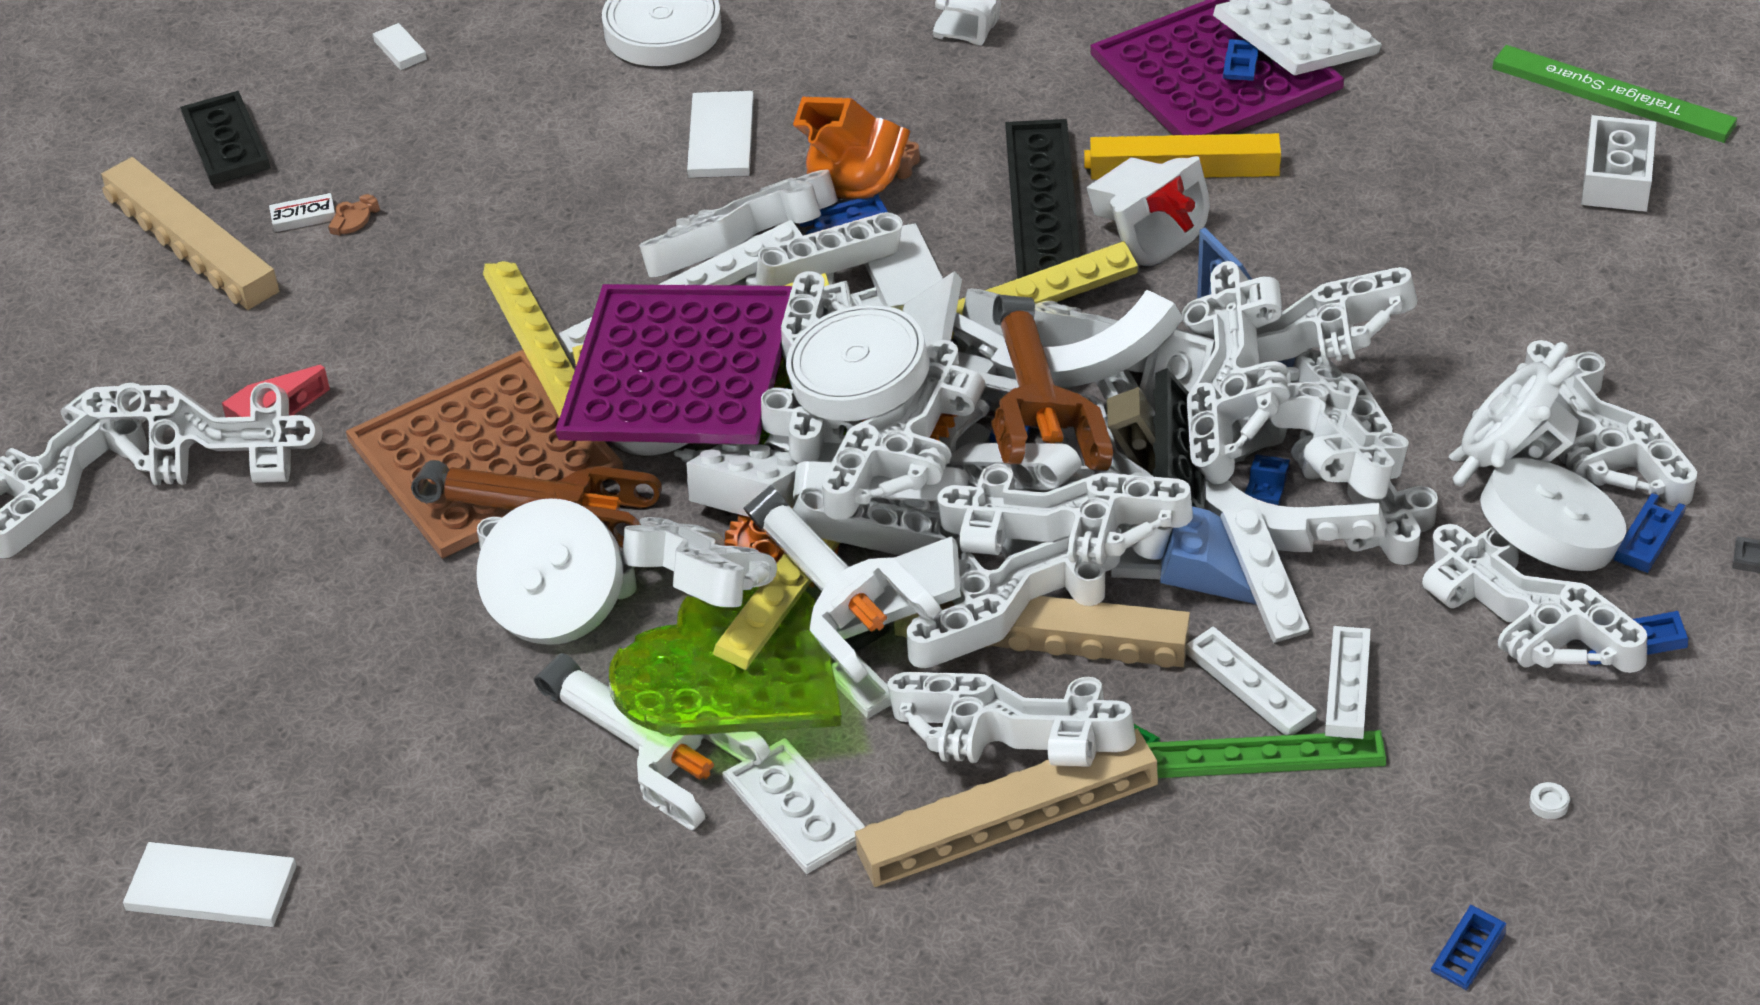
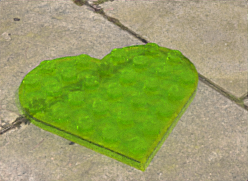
[609,587,842,737]

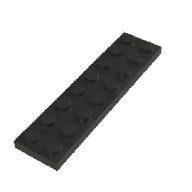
[1005,119,1081,279]

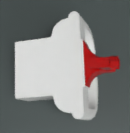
[1086,156,1210,266]

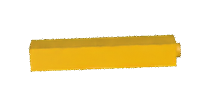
[1084,133,1281,180]

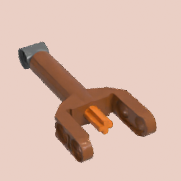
[991,294,1113,471]
[411,460,662,548]

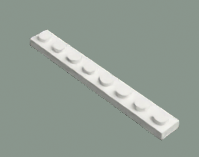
[559,220,803,360]

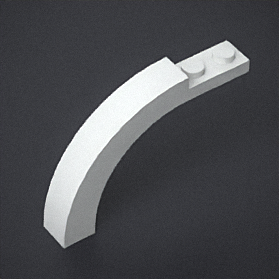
[953,290,1184,387]
[1204,477,1386,552]

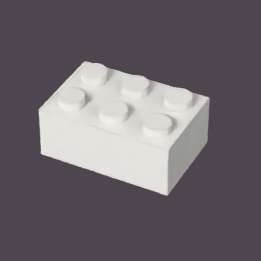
[1581,115,1656,212]
[687,444,798,517]

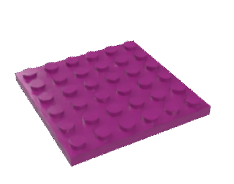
[1090,0,1344,135]
[555,284,792,445]

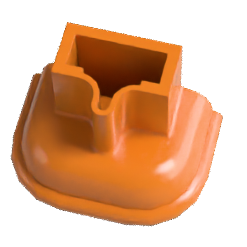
[793,97,910,199]

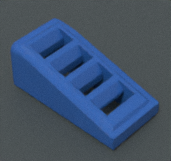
[1431,904,1506,990]

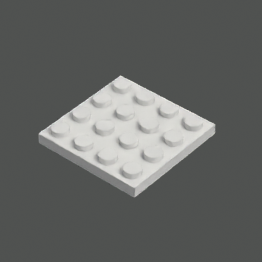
[1213,0,1382,75]

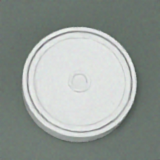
[602,0,722,66]
[786,305,930,421]
[1480,458,1626,571]
[477,499,623,645]

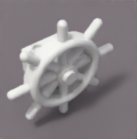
[1449,342,1579,487]

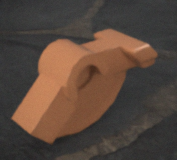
[897,140,921,179]
[328,194,380,236]

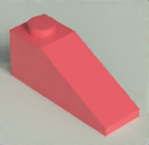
[222,364,330,417]

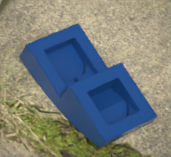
[1223,39,1259,81]
[1245,454,1290,506]

